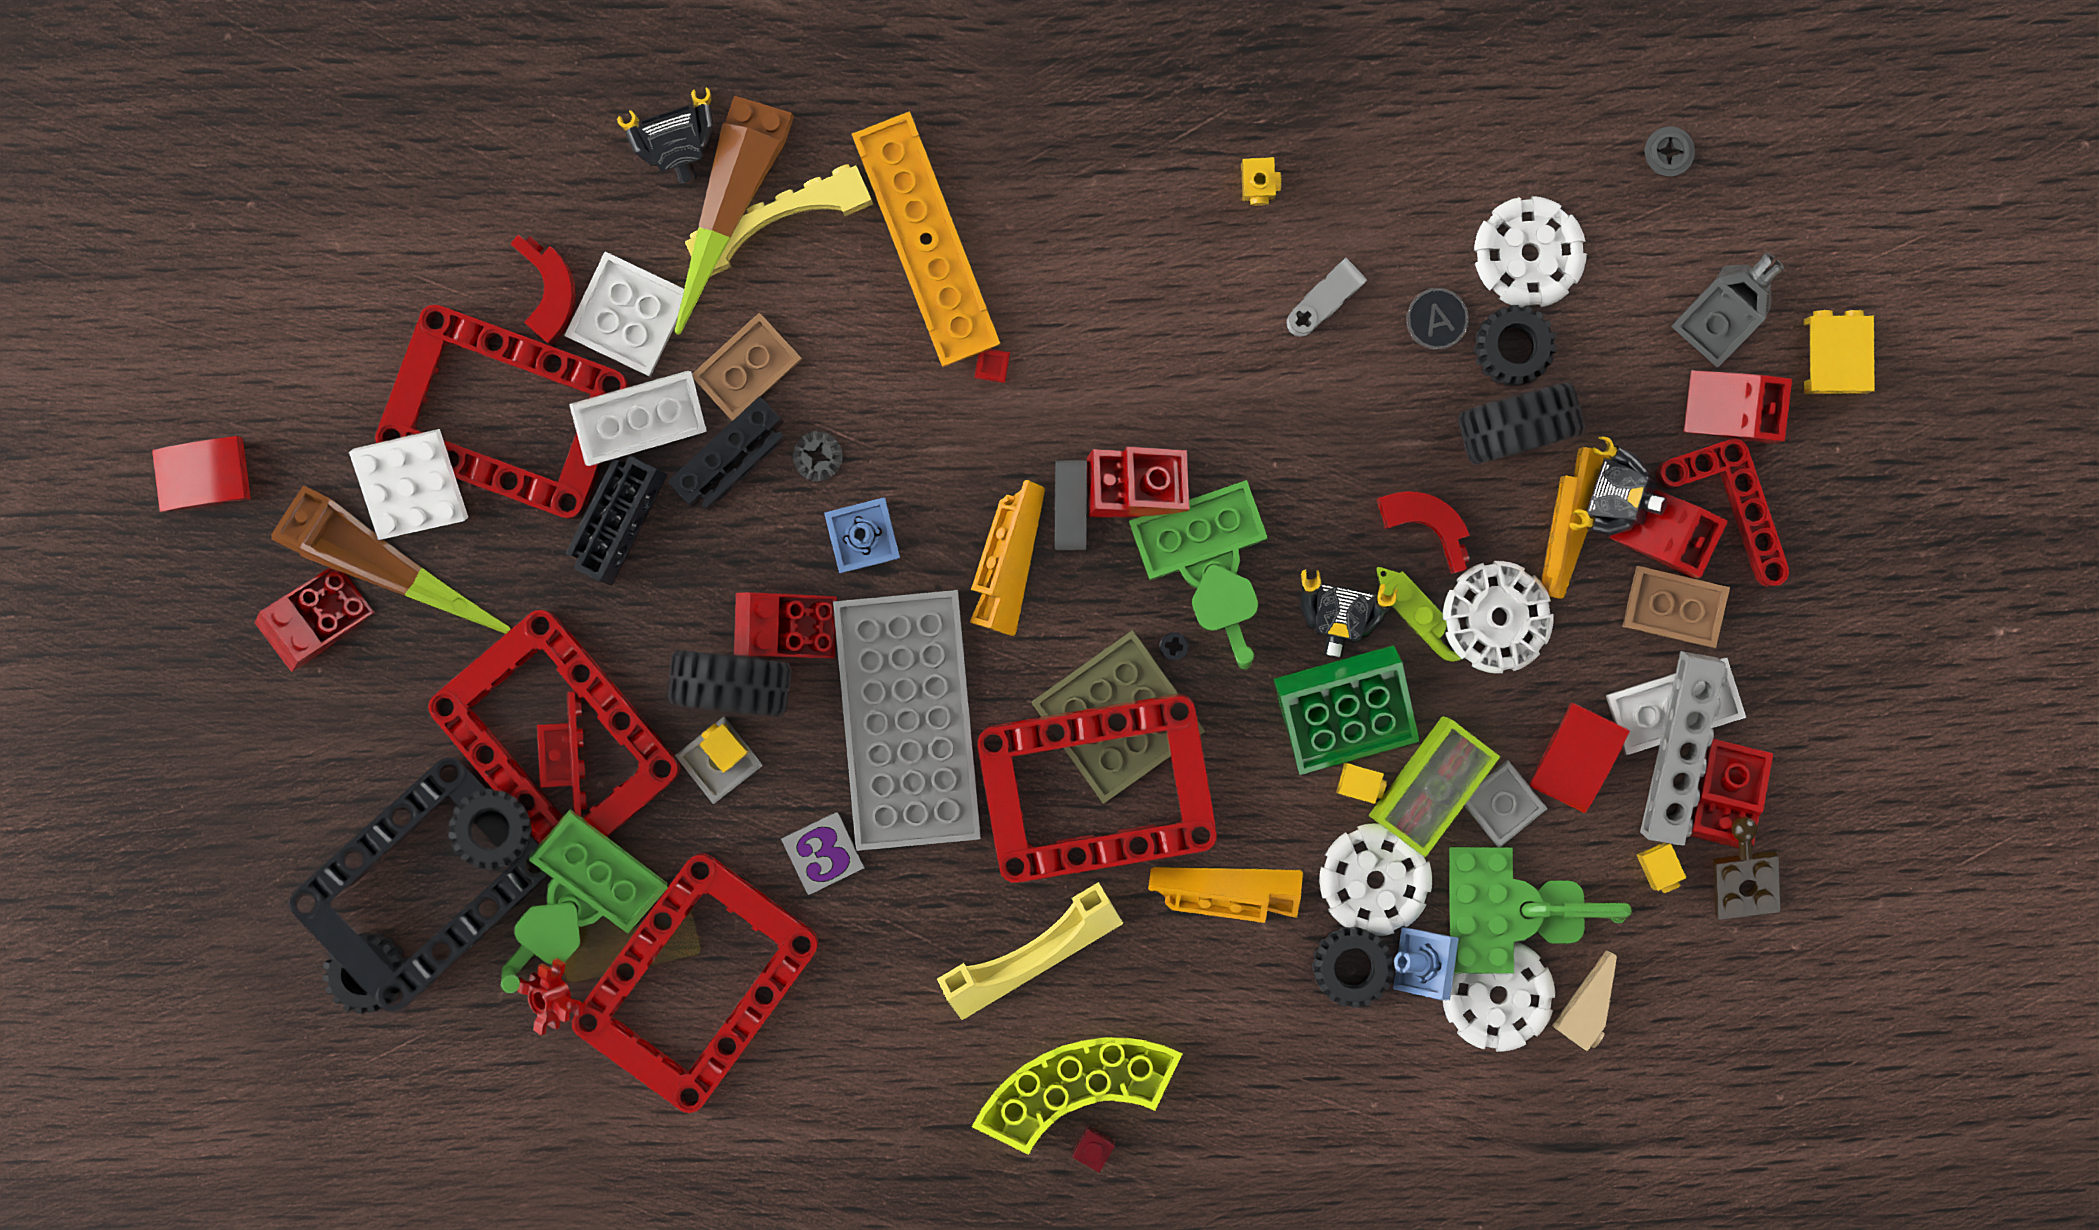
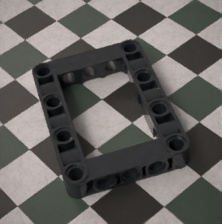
[289,757,549,1013]

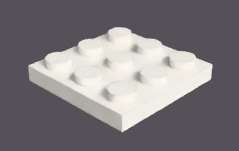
[565,252,684,377]
[349,429,468,540]

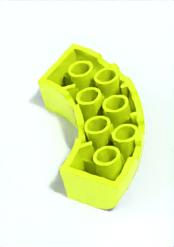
[972,1038,1182,1155]

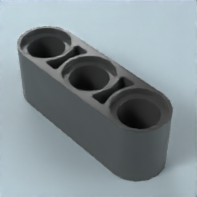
[1055,460,1087,551]

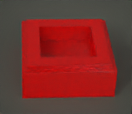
[974,349,1010,384]

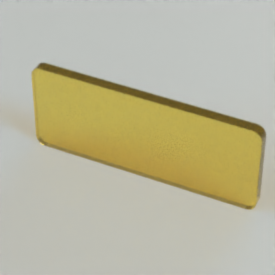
[564,907,701,983]

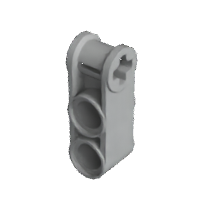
[1286,258,1367,337]

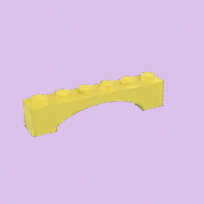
[685,164,873,277]
[937,882,1123,1020]

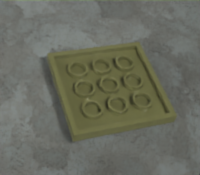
[1031,630,1205,804]

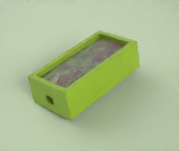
[1368,716,1500,857]

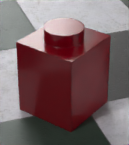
[1072,1125,1115,1173]

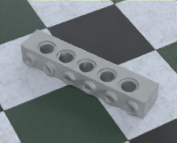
[1640,651,1727,846]

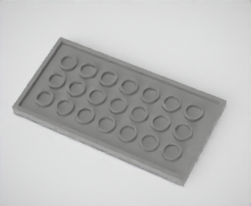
[833,590,981,851]

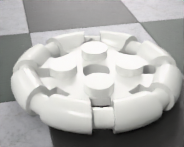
[1474,196,1586,308]
[1443,561,1553,673]
[1319,823,1432,936]
[1442,942,1555,1052]

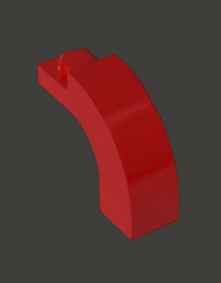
[510,235,576,346]
[1376,491,1470,574]

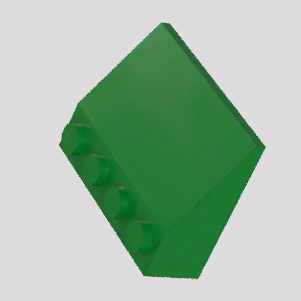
[1273,645,1420,775]

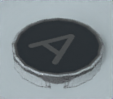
[1406,288,1469,350]

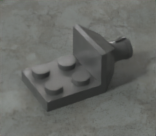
[1671,252,1785,368]

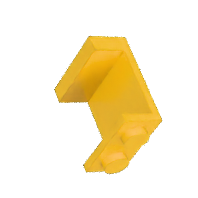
[1804,310,1874,394]

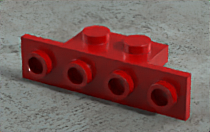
[537,691,587,817]

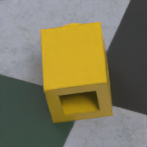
[699,723,750,773]
[1336,763,1387,804]
[1637,842,1686,893]

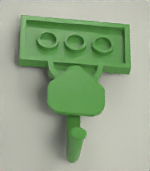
[1129,480,1268,670]
[501,809,668,993]
[1449,847,1632,974]

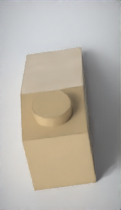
[1552,950,1617,1051]

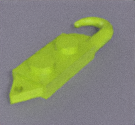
[1376,567,1461,662]

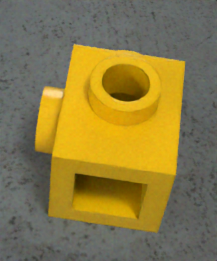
[1241,157,1281,206]

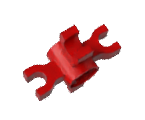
[517,958,584,1036]

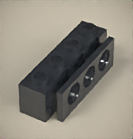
[667,396,787,510]
[566,456,668,586]

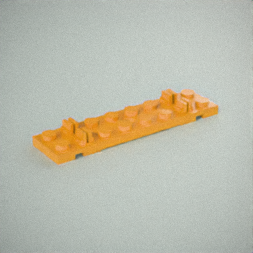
[852,111,1001,367]

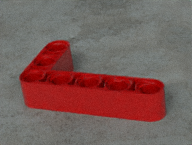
[1655,439,1789,586]

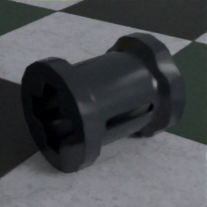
[1159,633,1188,660]

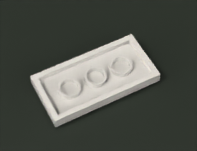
[569,371,707,466]
[1606,658,1746,755]

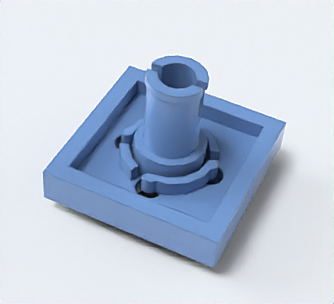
[824,497,900,574]
[1393,927,1459,1000]

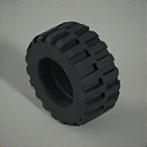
[1458,382,1586,465]
[667,650,791,717]

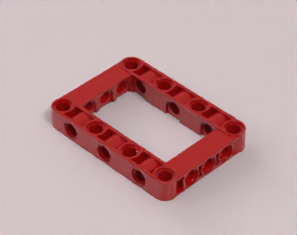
[375,304,630,519]
[428,610,681,844]
[978,694,1216,883]
[572,853,818,1113]

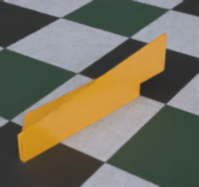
[1541,447,1611,599]
[970,480,1045,636]
[1148,867,1303,923]

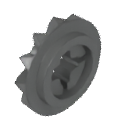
[1644,127,1695,177]
[793,431,843,481]

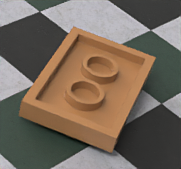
[692,312,802,421]
[1622,566,1730,648]

